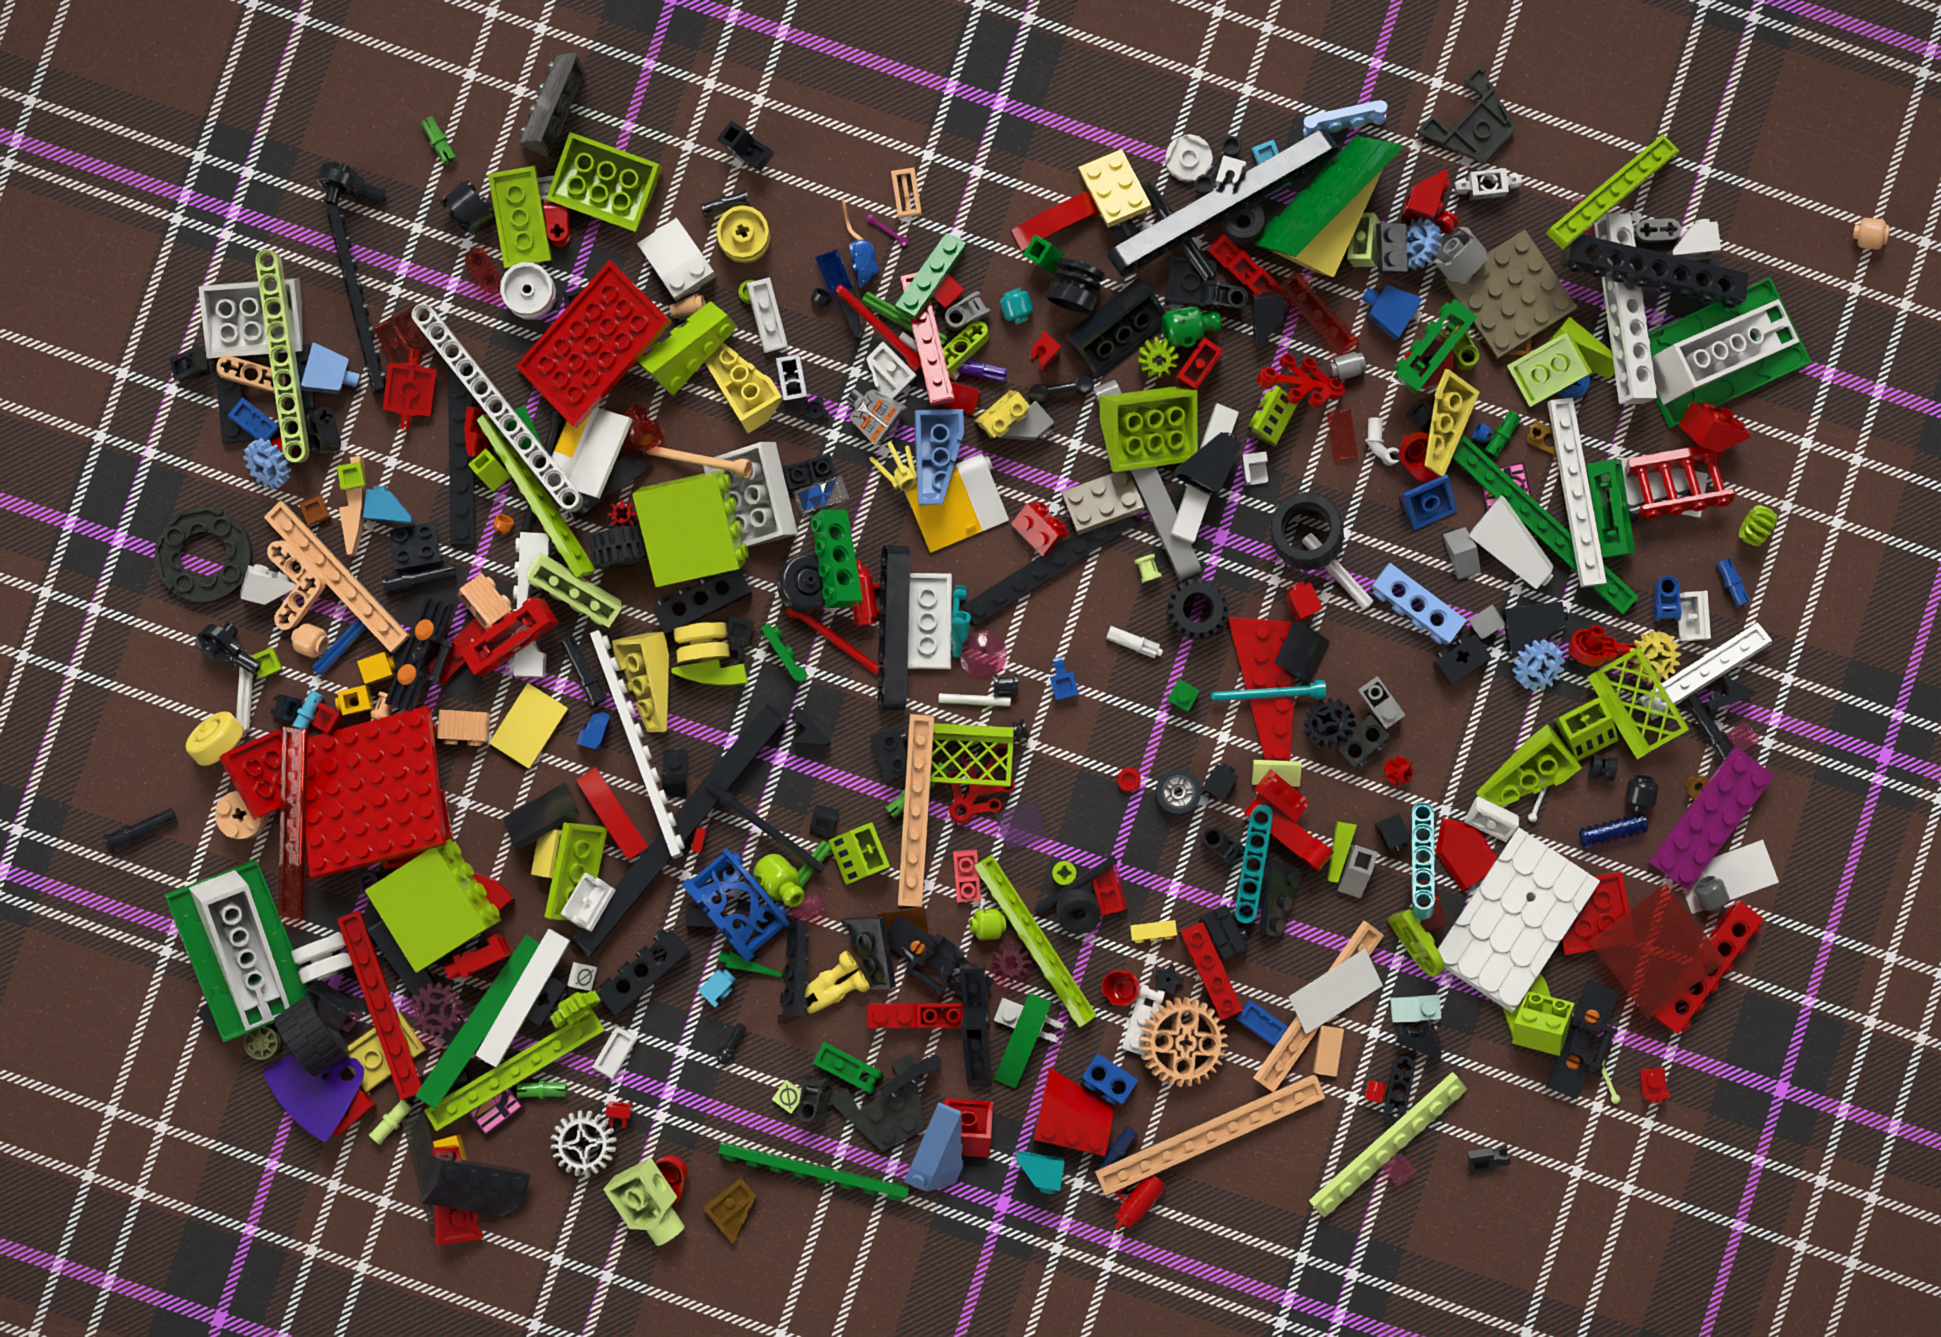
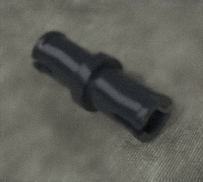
[700,190,750,218]

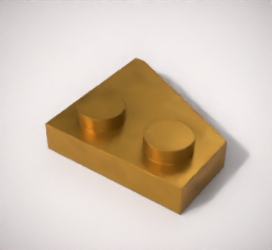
[703,1176,756,1244]

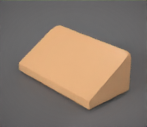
[1313,1025,1344,1077]

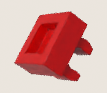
[605,1101,633,1128]

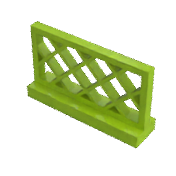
[1587,647,1689,759]
[930,723,1014,787]

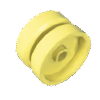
[716,205,771,264]
[674,622,730,663]

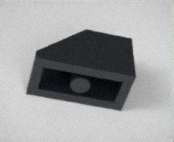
[1251,291,1288,345]

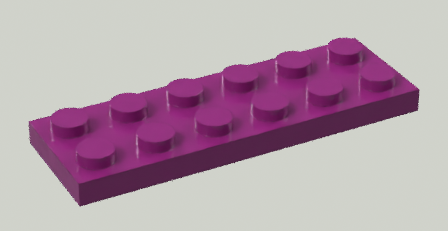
[1648,746,1775,891]

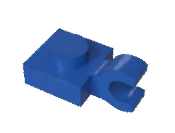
[1050,657,1079,700]

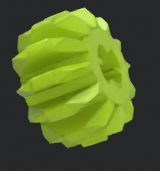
[1138,337,1179,378]
[1739,505,1777,546]

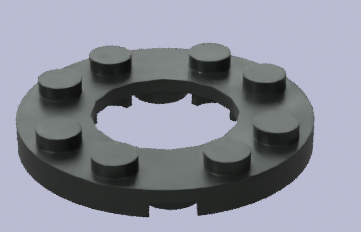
[155,507,252,603]

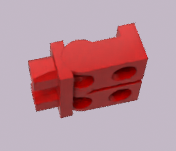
[444,933,513,980]

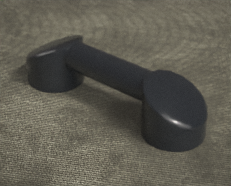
[1195,136,1241,195]
[1028,375,1094,404]

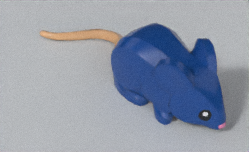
[842,199,879,287]

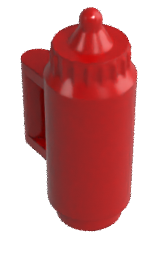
[852,560,880,626]
[1113,1174,1166,1231]

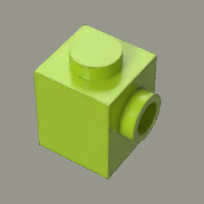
[468,449,511,492]

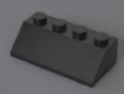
[1064,278,1166,380]
[420,1155,531,1217]

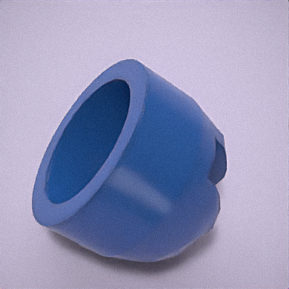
[1472,422,1492,443]

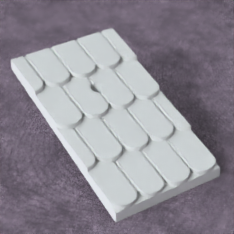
[1438,828,1600,1013]

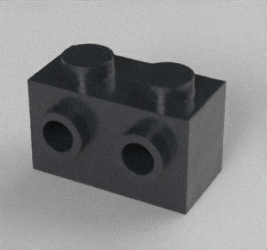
[870,727,908,782]

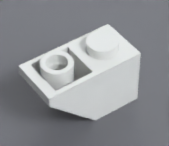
[241,564,296,605]

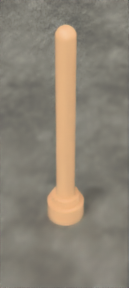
[645,445,752,479]

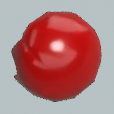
[1102,970,1140,1006]

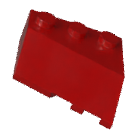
[1033,1067,1114,1156]

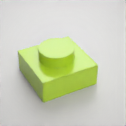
[337,462,366,491]
[251,647,283,679]

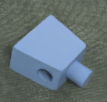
[300,343,360,394]

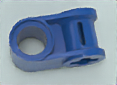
[1653,576,1682,622]

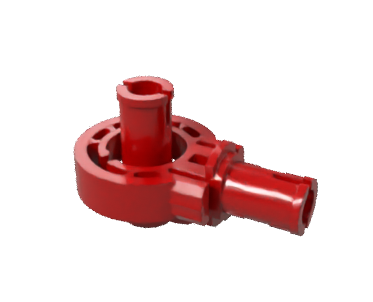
[1568,625,1636,666]

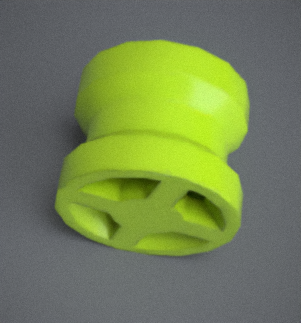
[1052,861,1076,885]

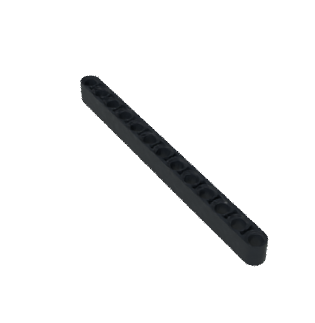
[570,704,786,958]

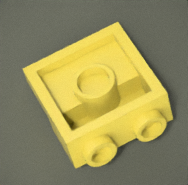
[974,390,1030,438]

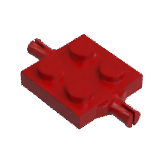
[383,348,437,430]

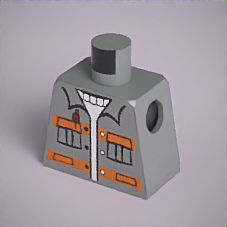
[846,389,907,446]

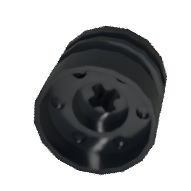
[1046,258,1105,314]

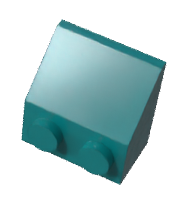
[1015,1150,1065,1194]

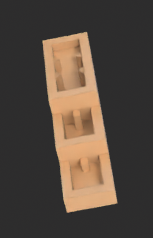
[339,456,366,557]

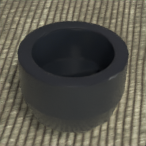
[811,288,832,309]

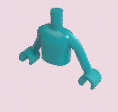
[950,585,971,657]

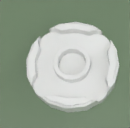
[1165,134,1213,183]

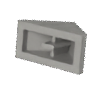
[1442,527,1481,580]

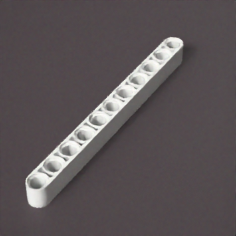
[412,304,583,512]

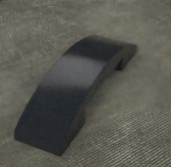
[565,447,653,522]

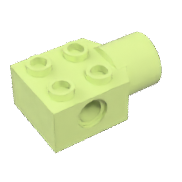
[603,1157,685,1246]

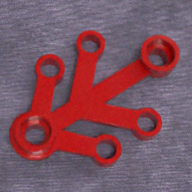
[1257,354,1345,408]
[948,744,1015,824]

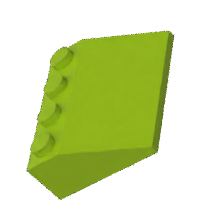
[546,132,663,232]
[1100,385,1198,472]

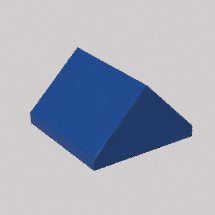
[1399,474,1457,531]

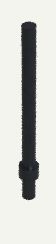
[521,408,565,533]
[705,780,826,874]

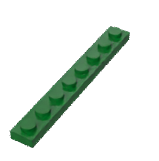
[718,1142,909,1201]

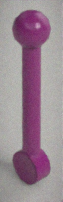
[866,214,908,247]

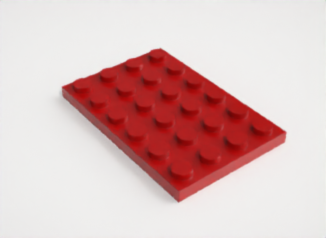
[516,260,672,428]

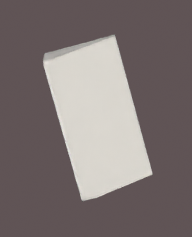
[1464,796,1519,842]

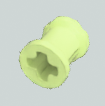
[1134,554,1162,583]

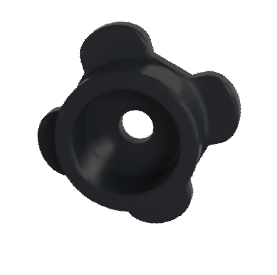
[803,397,829,424]

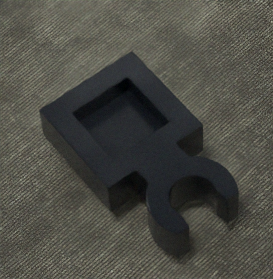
[725,616,755,660]

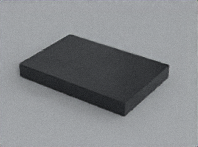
[503,782,580,850]

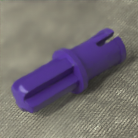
[959,360,1007,382]

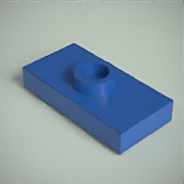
[227,397,280,442]
[1235,999,1289,1047]

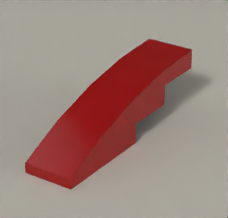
[1206,233,1294,307]
[576,767,649,860]

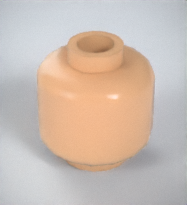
[1853,218,1890,250]
[291,624,329,658]

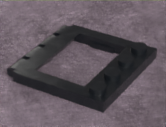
[214,344,315,444]

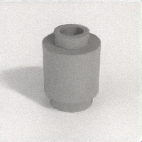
[1330,352,1367,381]

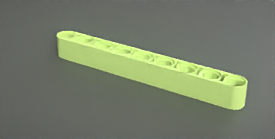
[255,249,310,463]

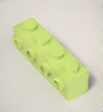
[527,552,622,628]

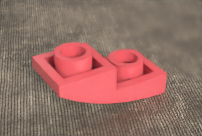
[953,849,981,902]

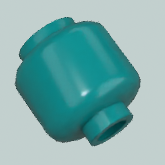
[1000,288,1034,324]

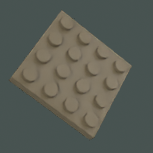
[1445,230,1578,359]

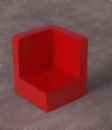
[310,702,344,735]

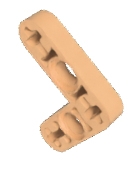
[267,540,326,630]

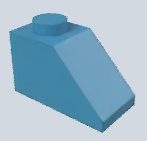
[363,486,415,525]

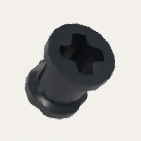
[994,674,1018,696]

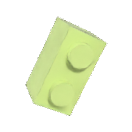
[1347,213,1381,267]

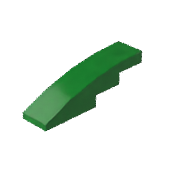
[993,992,1052,1089]

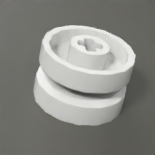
[500,262,556,319]
[291,933,353,984]

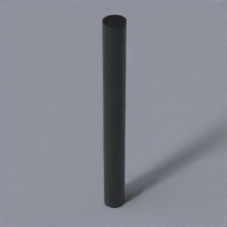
[1036,855,1118,914]

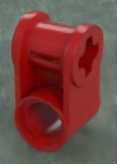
[544,201,571,248]

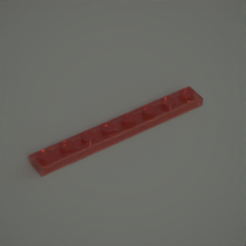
[278,726,308,919]

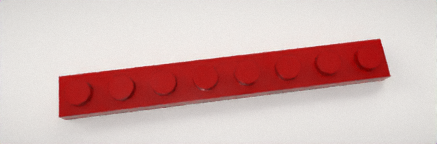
[337,910,423,1100]

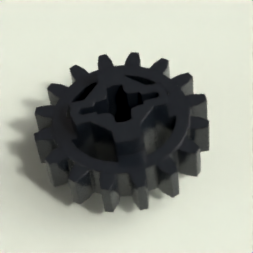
[1303,698,1356,749]

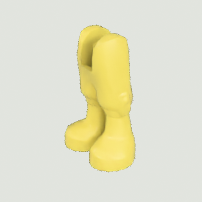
[805,951,870,1014]

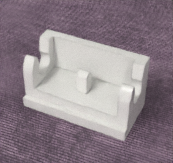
[1216,156,1248,188]
[1678,591,1711,642]
[561,873,616,932]

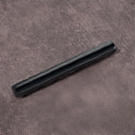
[1142,181,1216,281]

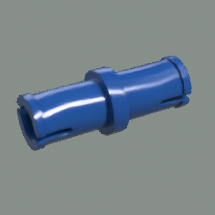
[1716,557,1751,607]

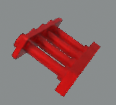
[1625,446,1736,520]

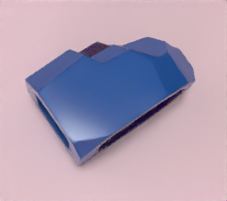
[576,712,611,751]

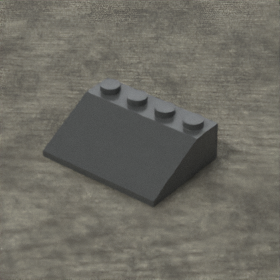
[519,52,585,158]

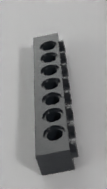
[1560,234,1749,308]

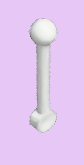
[1528,787,1547,823]

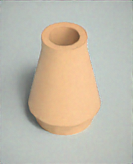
[670,294,706,319]

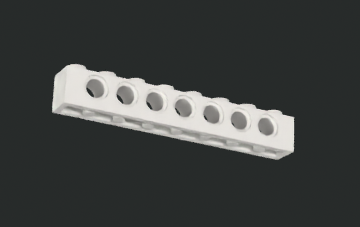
[1594,213,1657,404]

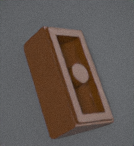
[877,906,928,932]

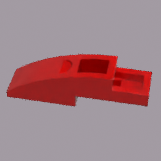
[866,1003,964,1028]

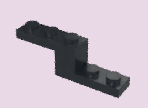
[959,963,992,1086]

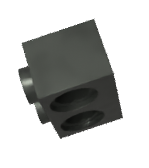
[1333,714,1390,768]

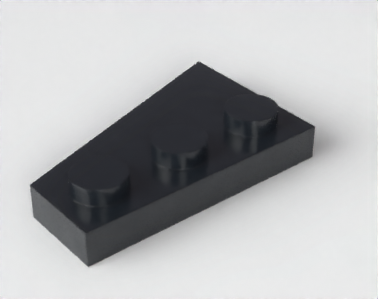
[1259,858,1303,939]

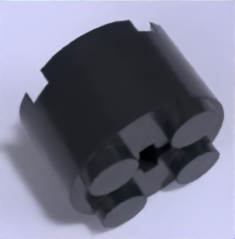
[440,180,494,237]

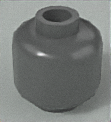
[1694,876,1730,913]

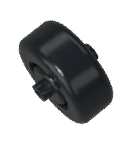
[777,555,826,614]

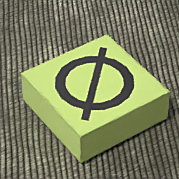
[772,1079,801,1113]

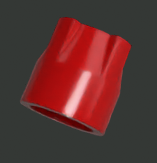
[1364,1080,1387,1103]

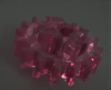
[409,982,463,1035]

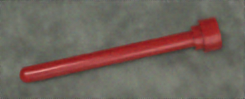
[836,285,921,372]
[784,608,878,675]

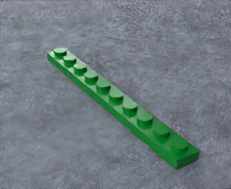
[1452,435,1639,615]

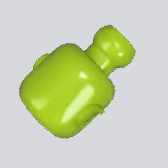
[753,854,804,907]

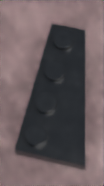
[777,920,809,1024]

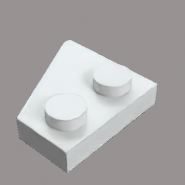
[866,342,917,399]

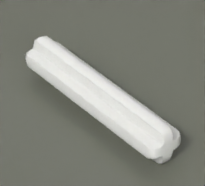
[236,667,253,731]

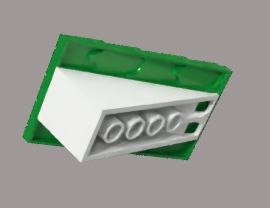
[1648,277,1811,428]
[164,859,308,1042]

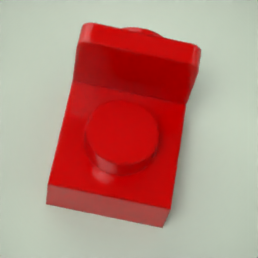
[1639,1067,1670,1104]

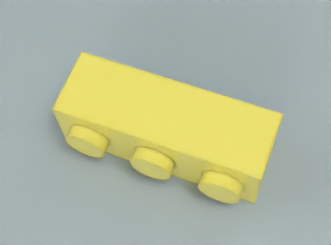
[1130,920,1177,943]

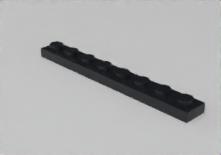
[327,205,386,394]
[448,355,476,545]
[963,516,1136,626]

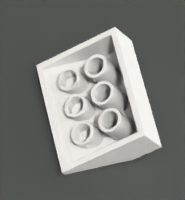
[199,278,303,358]
[703,442,798,548]

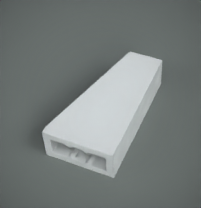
[1469,495,1553,589]

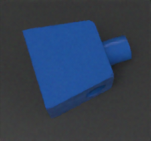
[1361,285,1422,341]

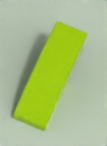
[671,659,749,686]

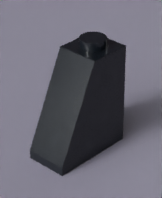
[1171,432,1242,497]
[1502,601,1568,657]

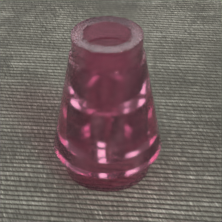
[789,892,826,921]

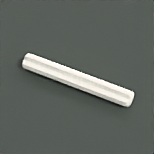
[1302,533,1373,609]

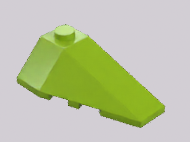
[1476,724,1582,807]

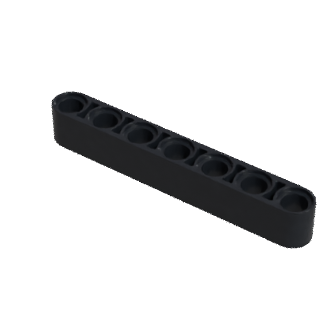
[877,545,910,711]
[365,915,480,1048]

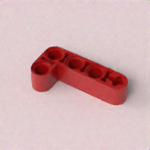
[1244,794,1334,871]

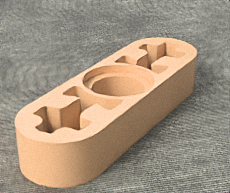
[216,356,286,393]

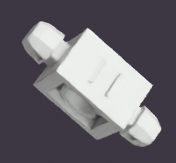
[1454,168,1522,200]

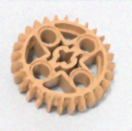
[1139,997,1228,1087]

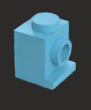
[698,969,736,1007]

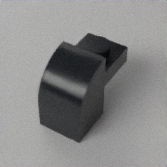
[717,121,775,172]

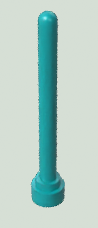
[1210,680,1326,701]

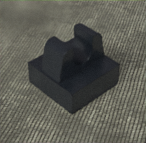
[270,694,302,722]

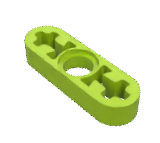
[942,321,989,375]

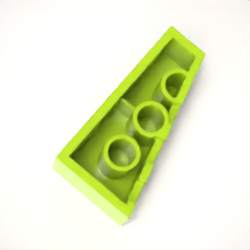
[637,301,738,396]

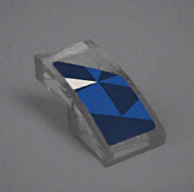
[793,476,849,515]

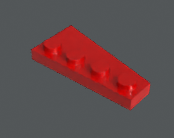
[432,1145,484,1246]

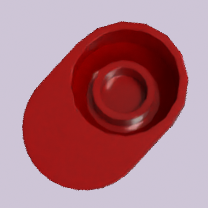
[655,1155,688,1206]

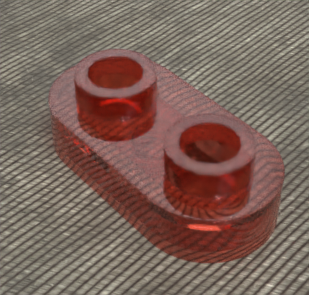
[465,248,502,293]

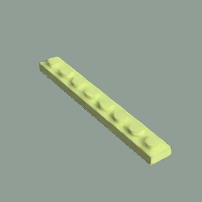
[1309,1072,1467,1218]

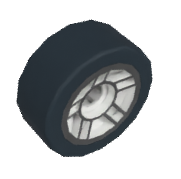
[1155,769,1201,815]

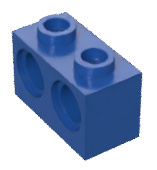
[1081,1052,1138,1105]

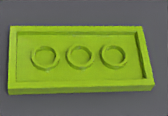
[488,166,552,269]
[545,823,607,920]

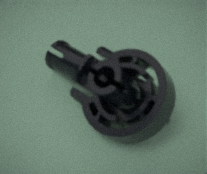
[316,162,386,206]
[195,623,262,675]

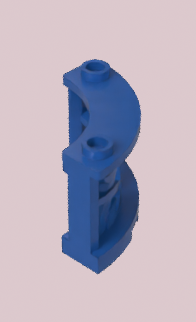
[681,848,790,962]

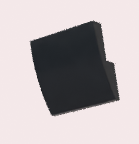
[1274,620,1330,683]

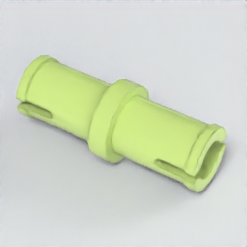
[369,1100,414,1145]

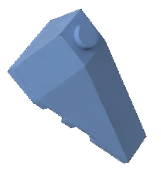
[914,409,964,505]
[904,1102,963,1192]

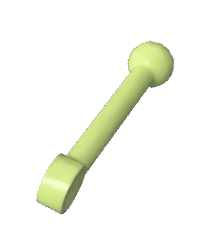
[1601,1060,1621,1104]

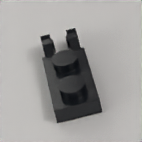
[880,1054,942,1098]

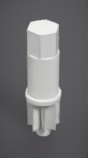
[1106,626,1163,658]

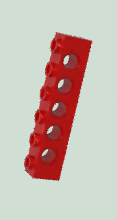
[1650,901,1764,1034]

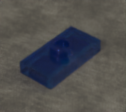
[815,249,853,296]

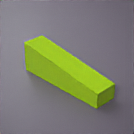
[1327,822,1357,883]

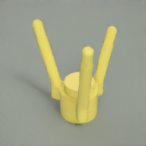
[869,442,917,491]

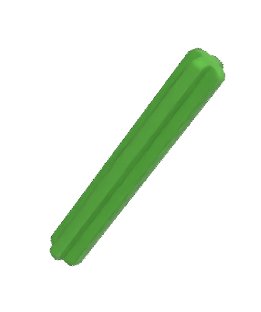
[861,292,947,347]

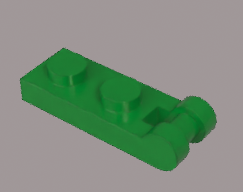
[761,623,807,682]
[813,1041,884,1094]

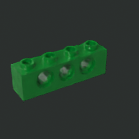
[811,510,863,608]

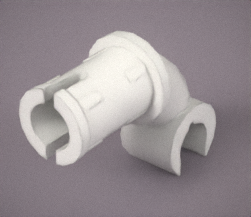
[1365,418,1399,466]

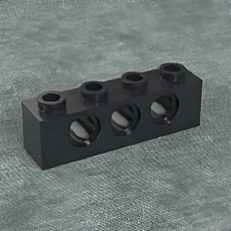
[653,569,752,636]
[597,929,690,1015]

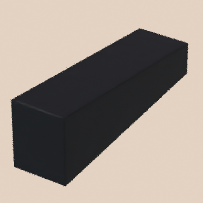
[686,906,747,928]

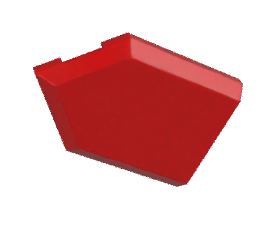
[1435,818,1497,891]

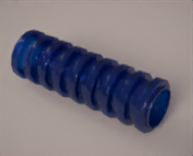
[1579,812,1648,849]

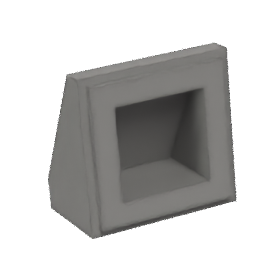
[1469,604,1506,639]

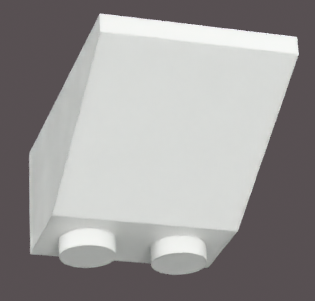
[637,218,716,303]

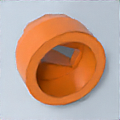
[493,514,514,535]

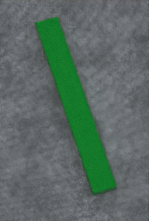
[415,934,540,1109]

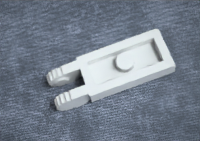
[994,998,1064,1043]

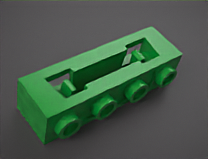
[1393,299,1478,394]
[1586,459,1636,558]

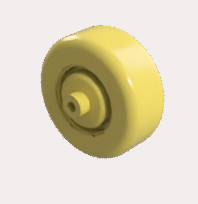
[186,711,243,766]

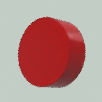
[1117,768,1141,792]

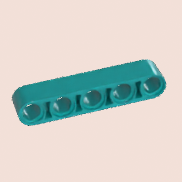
[1411,802,1435,920]
[1235,804,1273,923]

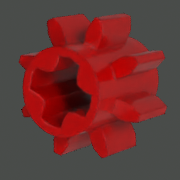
[608,500,638,527]
[1383,755,1414,787]

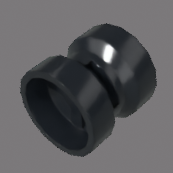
[1588,754,1618,782]

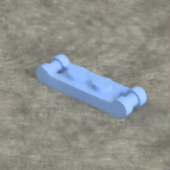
[1303,100,1387,138]

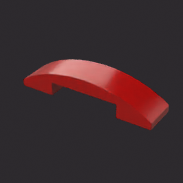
[1011,191,1100,252]

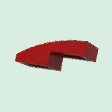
[465,406,490,457]

